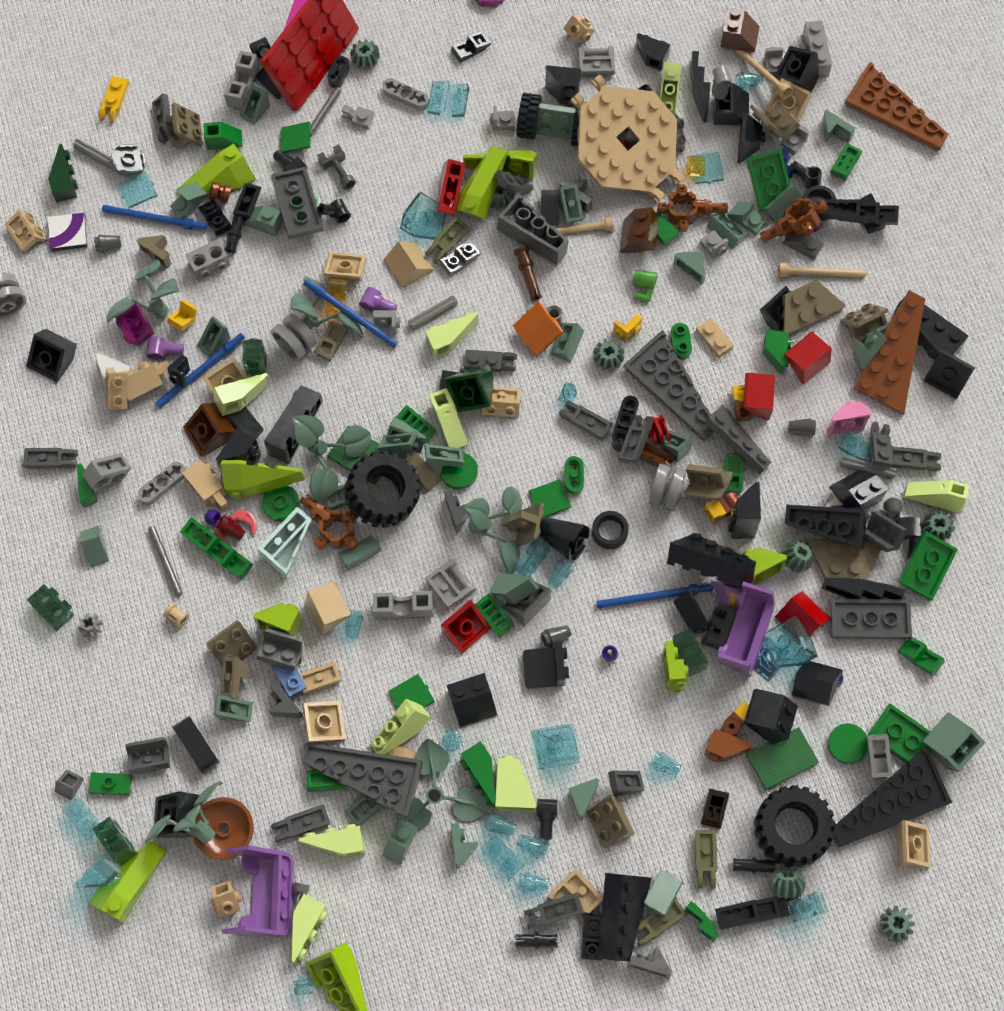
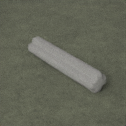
[73,139,114,170]
[408,295,458,330]
[840,456,897,479]

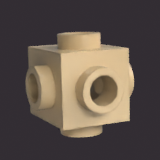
[563,15,595,43]
[210,880,242,918]

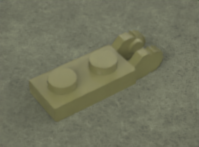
[425,216,470,264]
[695,830,717,889]
[637,898,687,947]

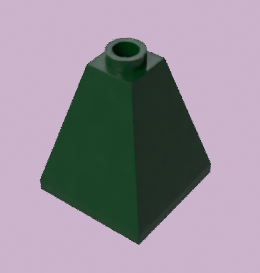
[444,364,494,412]

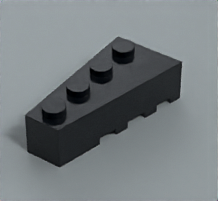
[893,298,969,360]
[597,873,652,962]

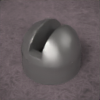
[293,882,310,898]

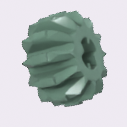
[350,39,380,70]
[490,182,514,211]
[593,339,624,371]
[921,510,955,541]
[781,539,815,573]
[770,868,805,899]
[878,906,915,943]

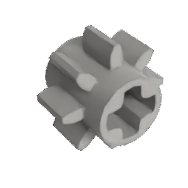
[77,613,103,638]

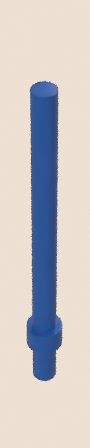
[102,205,207,230]
[303,279,398,348]
[155,333,245,408]
[597,583,713,608]

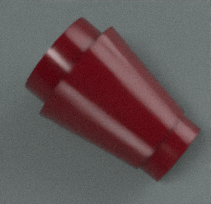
[216,515,246,541]

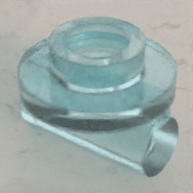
[558,382,577,402]
[442,729,463,751]
[294,977,315,995]

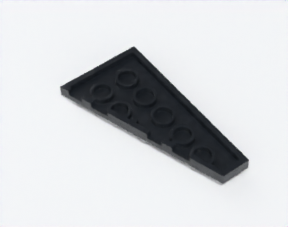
[833,746,952,847]

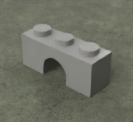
[802,20,832,78]
[224,51,260,109]
[373,591,434,619]

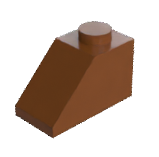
[704,729,753,763]

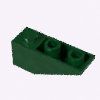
[48,144,78,203]

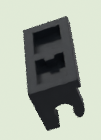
[673,590,714,635]
[702,605,737,650]

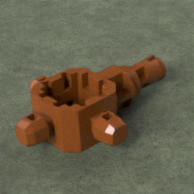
[657,184,728,232]
[760,198,828,243]
[300,493,358,550]

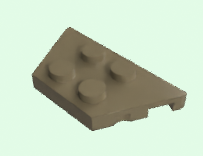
[782,280,846,333]
[807,540,880,580]

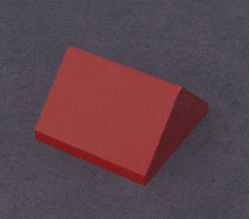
[784,332,832,384]
[743,373,775,421]
[775,591,831,645]
[441,600,491,653]

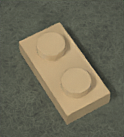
[696,318,734,358]
[299,661,342,694]

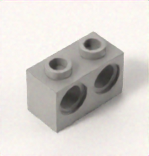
[185,239,230,280]
[83,453,131,489]
[866,734,893,778]

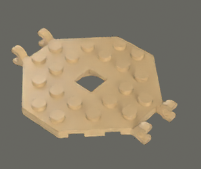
[570,74,685,203]

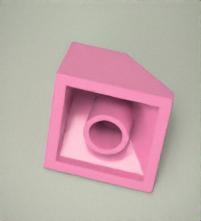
[826,401,871,436]

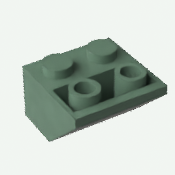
[921,712,985,772]

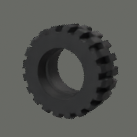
[344,451,421,528]
[754,785,836,868]

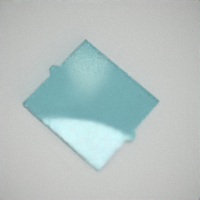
[690,152,724,184]
[117,171,158,209]

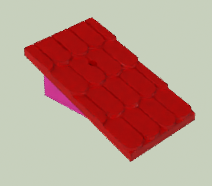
[260,0,359,111]

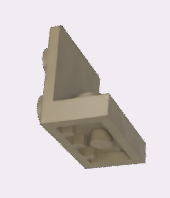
[750,102,800,141]

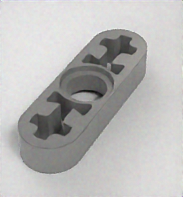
[382,78,429,111]
[138,462,186,505]

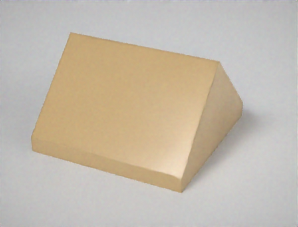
[384,241,434,288]
[305,582,352,636]
[896,820,931,868]

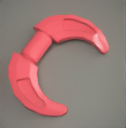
[215,510,257,544]

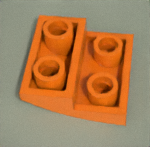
[512,302,563,356]

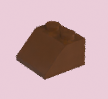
[720,8,760,53]
[620,207,659,253]
[183,403,235,457]

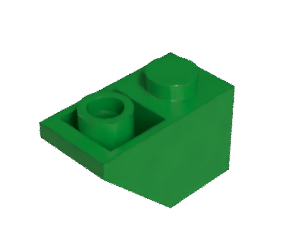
[203,122,243,150]
[763,329,792,374]

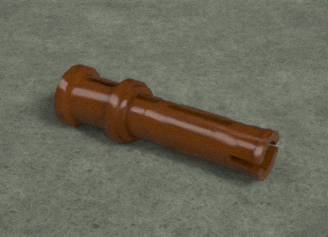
[513,246,542,301]

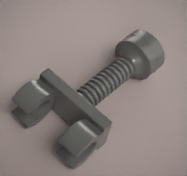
[317,144,356,190]

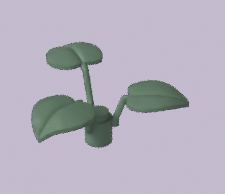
[107,259,180,324]
[290,276,363,338]
[292,415,371,502]
[463,487,522,574]
[396,739,489,830]
[145,781,223,845]

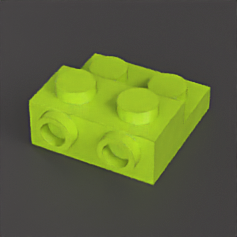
[662,640,689,692]

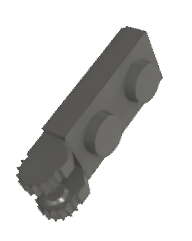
[152,93,175,144]
[494,170,534,194]
[464,350,517,372]
[558,401,612,441]
[618,415,653,465]
[870,421,893,469]
[891,446,942,471]
[23,448,78,468]
[271,804,331,842]
[524,892,584,928]

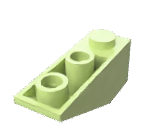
[660,62,682,114]
[426,312,479,357]
[214,373,268,416]
[429,388,468,448]
[904,480,969,514]
[370,699,431,754]
[299,824,365,858]
[292,894,328,965]

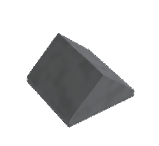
[503,582,551,627]

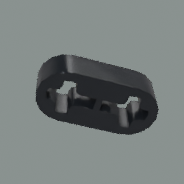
[327,56,350,88]

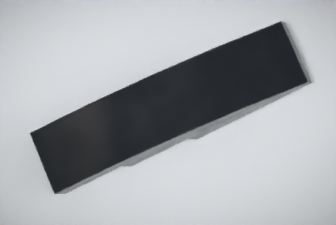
[691,51,711,122]
[822,199,899,225]
[821,578,906,599]
[715,896,802,930]

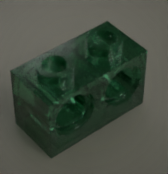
[242,338,267,376]
[27,584,74,632]
[672,628,708,677]
[93,817,138,866]

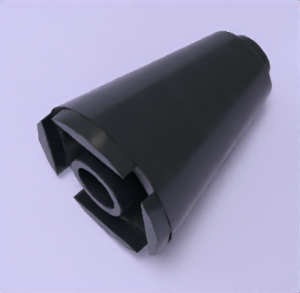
[539,516,590,561]

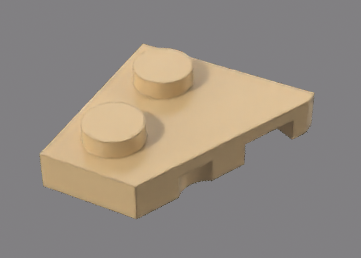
[547,868,603,913]

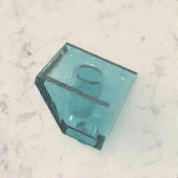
[400,192,446,240]
[764,616,818,668]
[532,724,579,770]
[73,854,122,888]

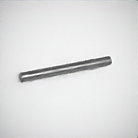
[311,87,341,135]
[148,526,183,596]

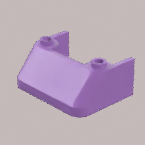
[717,581,775,677]
[222,845,294,937]

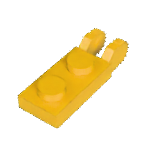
[99,76,129,122]

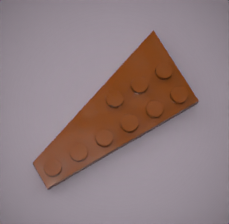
[844,62,949,151]
[854,290,926,415]

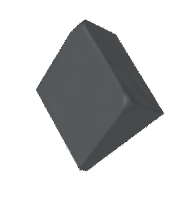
[55,770,84,800]

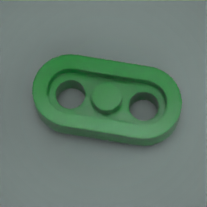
[670,323,692,360]
[564,456,584,494]

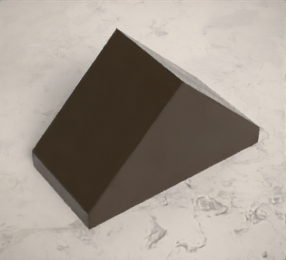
[701,788,729,829]

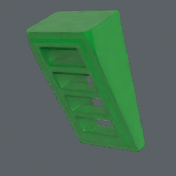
[395,405,437,445]
[77,463,98,507]
[475,594,514,638]

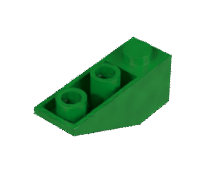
[459,741,495,808]

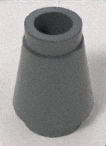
[94,235,121,253]
[788,418,816,437]
[883,498,903,521]
[540,625,571,648]

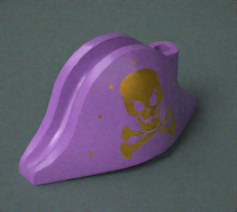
[710,581,743,610]

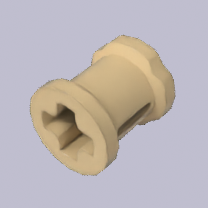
[163,603,189,628]

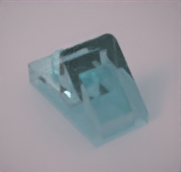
[786,891,829,923]

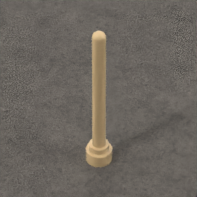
[734,49,793,99]
[556,217,614,234]
[778,263,867,278]

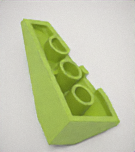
[176,144,256,199]
[456,146,508,220]
[463,150,537,180]
[221,460,306,499]
[89,841,167,923]
[305,942,367,1011]

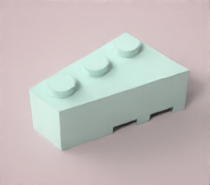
[258,507,312,579]

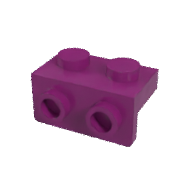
[115,303,155,346]

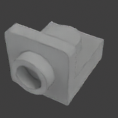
[764,47,783,76]
[490,106,515,130]
[780,125,809,155]
[699,230,729,258]
[373,310,400,334]

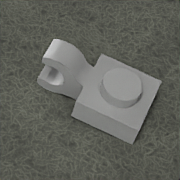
[342,105,374,130]

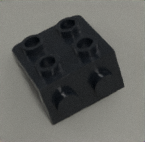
[523,641,569,689]

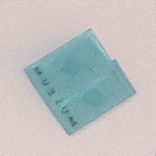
[427,80,470,118]

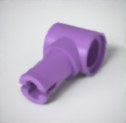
[359,287,397,311]
[147,336,184,360]

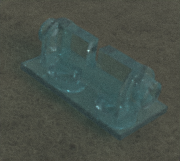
[514,539,550,576]

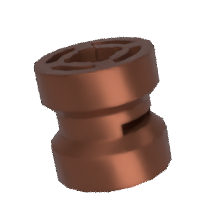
[209,182,231,204]

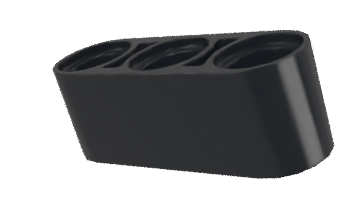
[611,395,639,452]
[172,716,220,774]

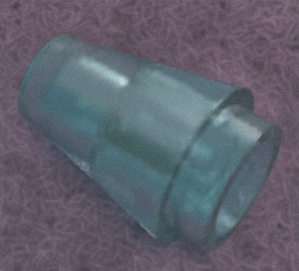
[735,71,763,89]
[549,557,575,587]
[344,610,363,639]
[650,751,681,776]
[485,812,517,836]
[517,834,549,858]
[518,871,549,892]

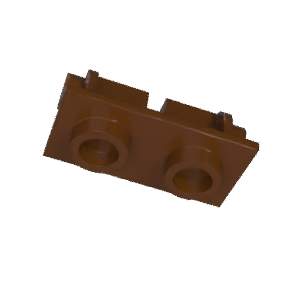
[640,442,675,467]

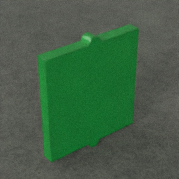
[279,121,313,153]
[529,479,571,517]
[389,674,435,708]

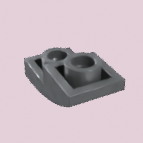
[439,240,481,276]

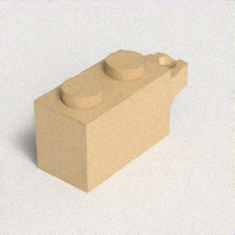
[124,361,170,401]
[182,459,229,510]

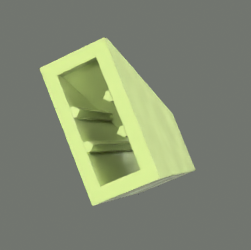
[495,755,536,812]

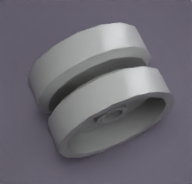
[0,273,26,318]
[271,313,318,361]
[649,463,686,511]

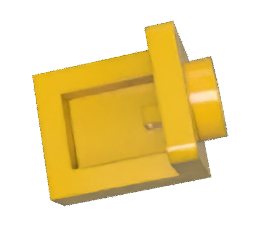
[167,299,197,332]
[613,314,642,341]

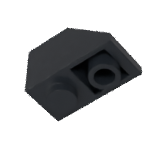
[636,33,671,71]

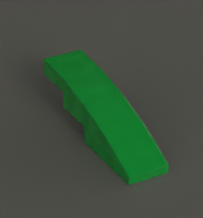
[180,517,254,580]

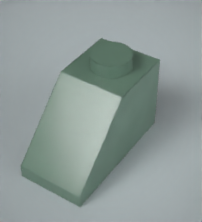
[243,205,283,236]
[490,573,539,605]

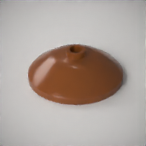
[192,797,254,860]

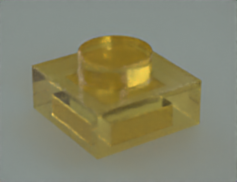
[687,156,705,176]

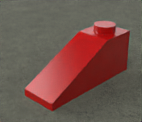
[437,159,466,216]

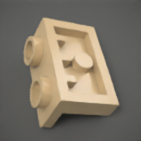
[4,210,47,252]
[106,367,127,410]
[482,387,521,418]

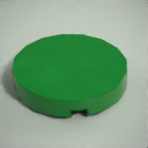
[441,453,478,490]
[261,486,300,522]
[828,723,868,764]

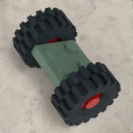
[516,92,587,147]

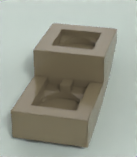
[314,321,348,360]

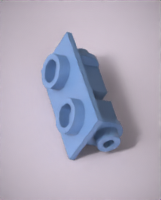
[271,664,307,697]

